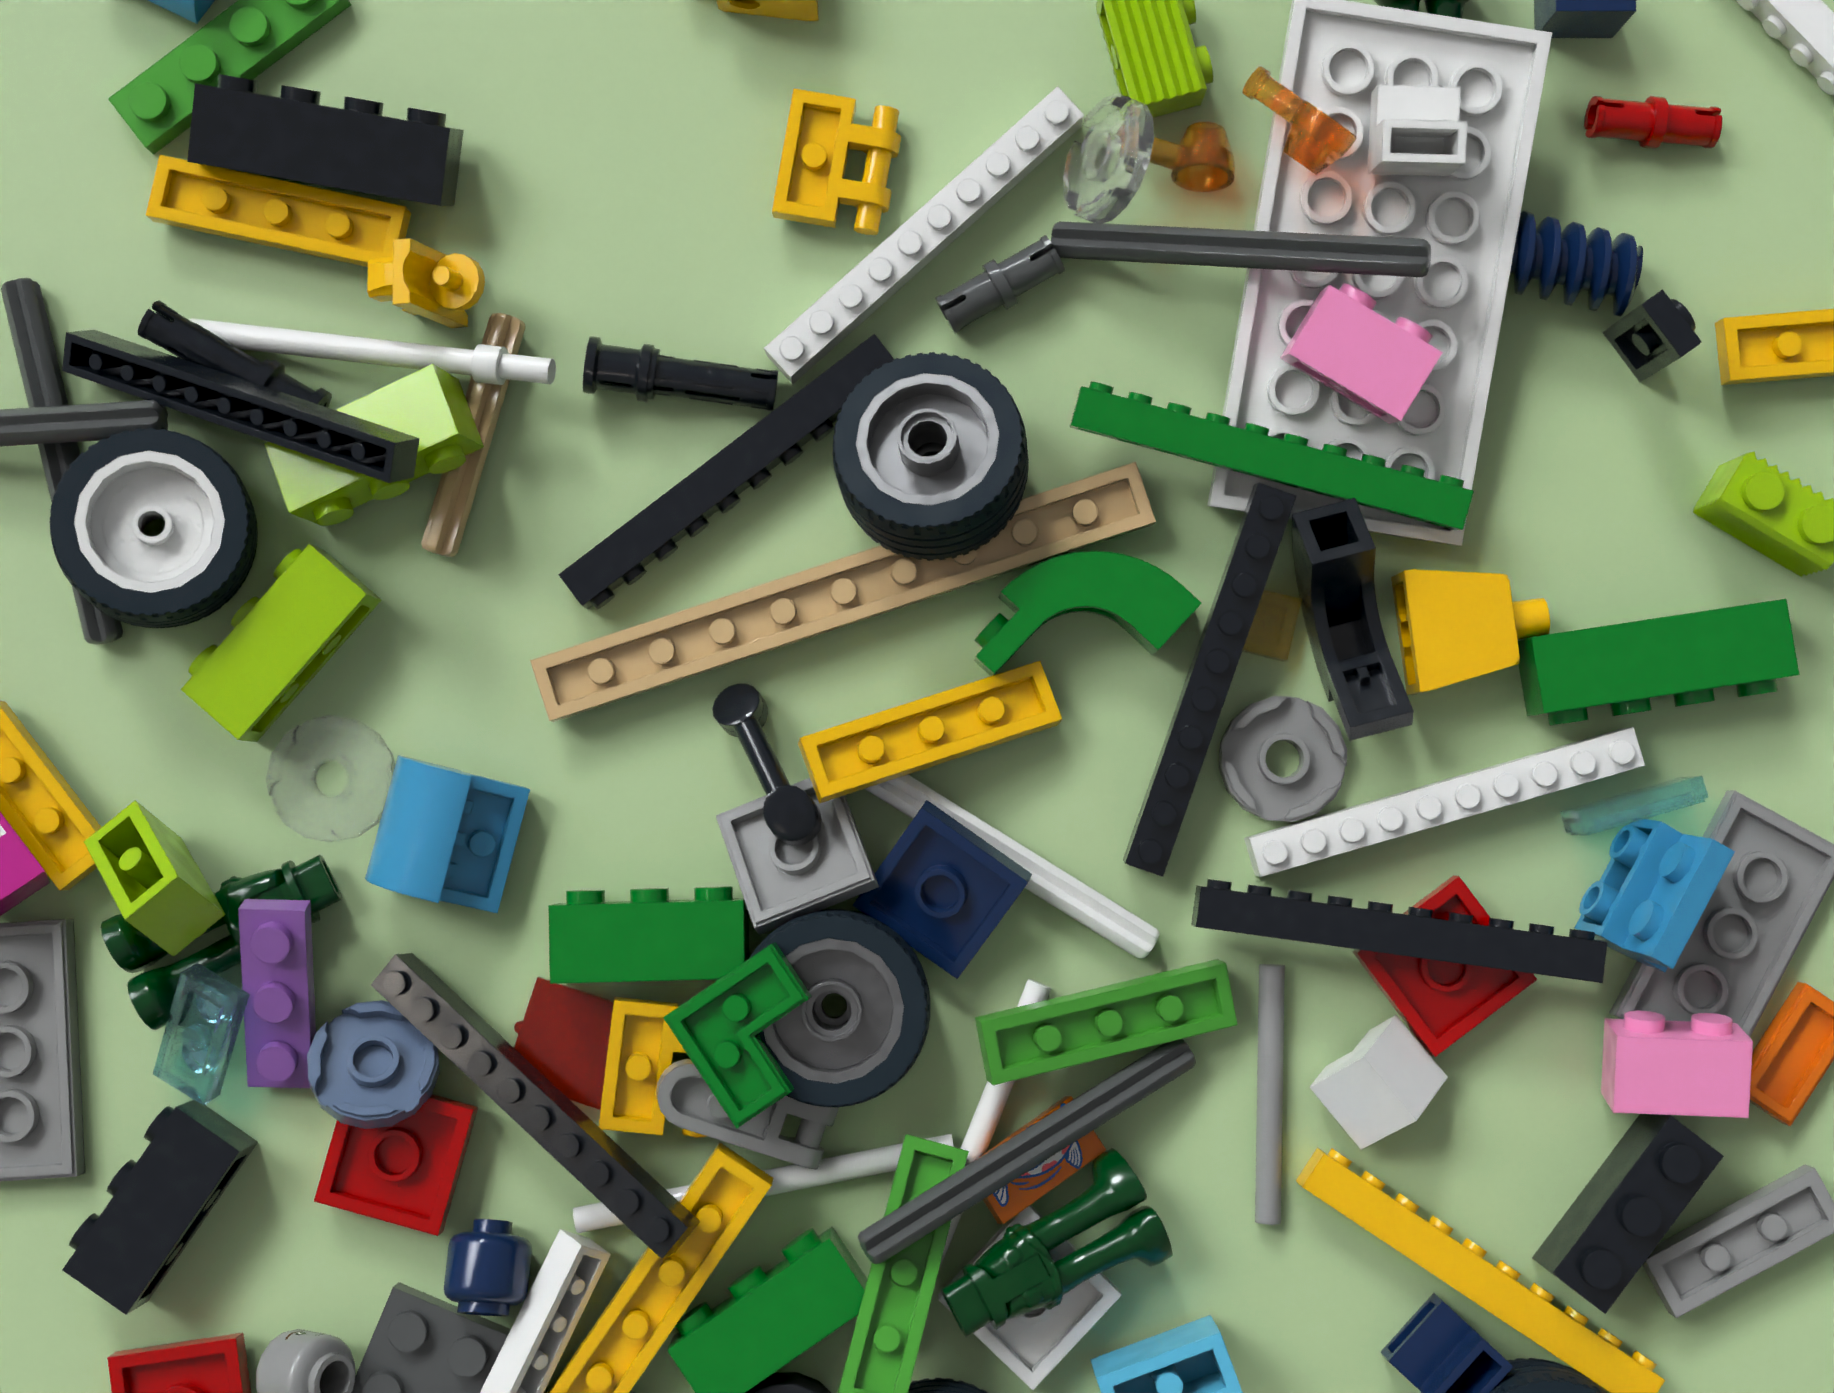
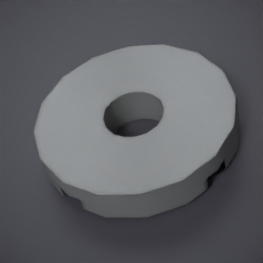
[1219,696,1347,822]

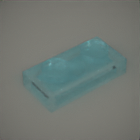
[153,963,250,1106]

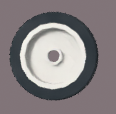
[50,428,258,628]

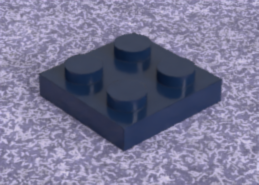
[852,800,1032,979]

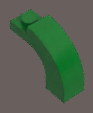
[974,551,1202,676]

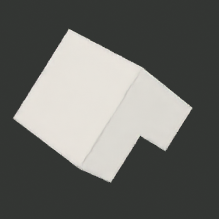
[1368,84,1468,176]
[1309,1015,1448,1150]

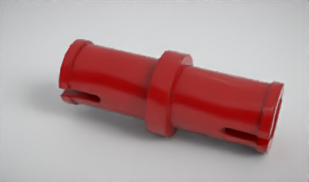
[1584,96,1723,149]

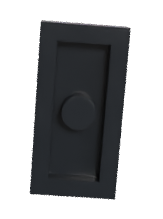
[1602,289,1702,382]

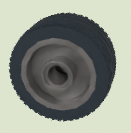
[833,352,1029,561]
[749,909,930,1107]

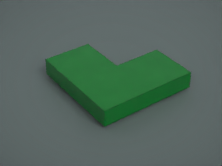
[663,942,812,1129]

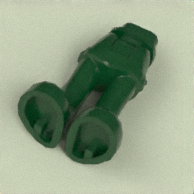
[101,855,342,1030]
[941,1148,1173,1337]

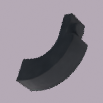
[1292,498,1414,741]

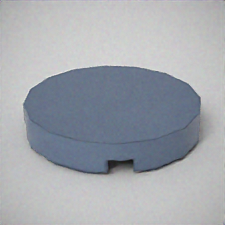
[307,1000,440,1129]

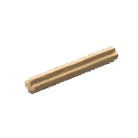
[421,313,525,557]

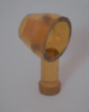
[1242,66,1357,175]
[1120,122,1235,192]

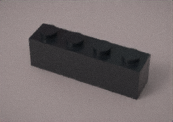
[187,74,464,206]

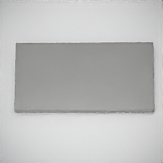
[1609,790,1834,1037]
[0,918,85,1181]

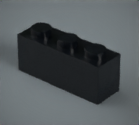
[62,1099,258,1315]
[1532,1114,1724,1314]

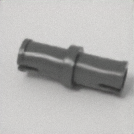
[935,235,1065,334]

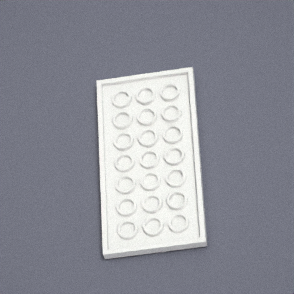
[1207,0,1552,546]

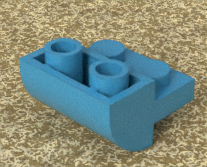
[365,755,530,913]
[1574,817,1735,972]

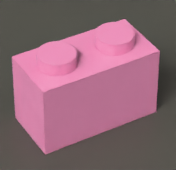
[1280,283,1443,424]
[1601,1010,1753,1118]

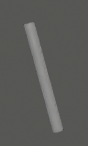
[1255,964,1285,1225]

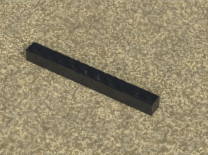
[62,330,420,483]
[558,334,894,609]
[1123,482,1297,877]
[1191,879,1608,983]
[371,953,700,1259]

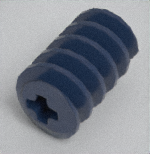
[1510,211,1643,317]

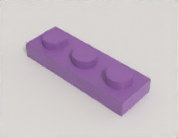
[238,899,316,1088]

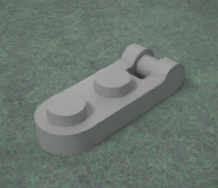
[656,1059,839,1169]

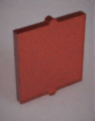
[514,977,614,1110]

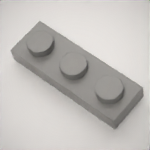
[1643,1164,1834,1318]

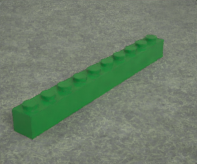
[1070,381,1474,530]

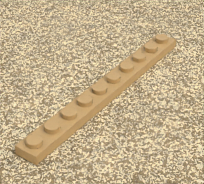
[530,462,1156,722]

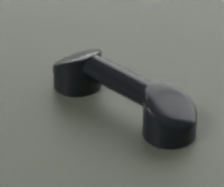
[712,683,822,846]

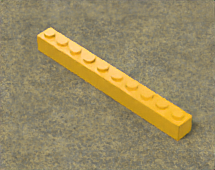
[1296,1147,1665,1393]

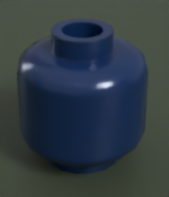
[444,1219,532,1316]

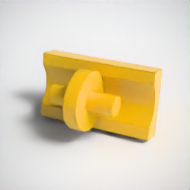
[367,238,485,328]

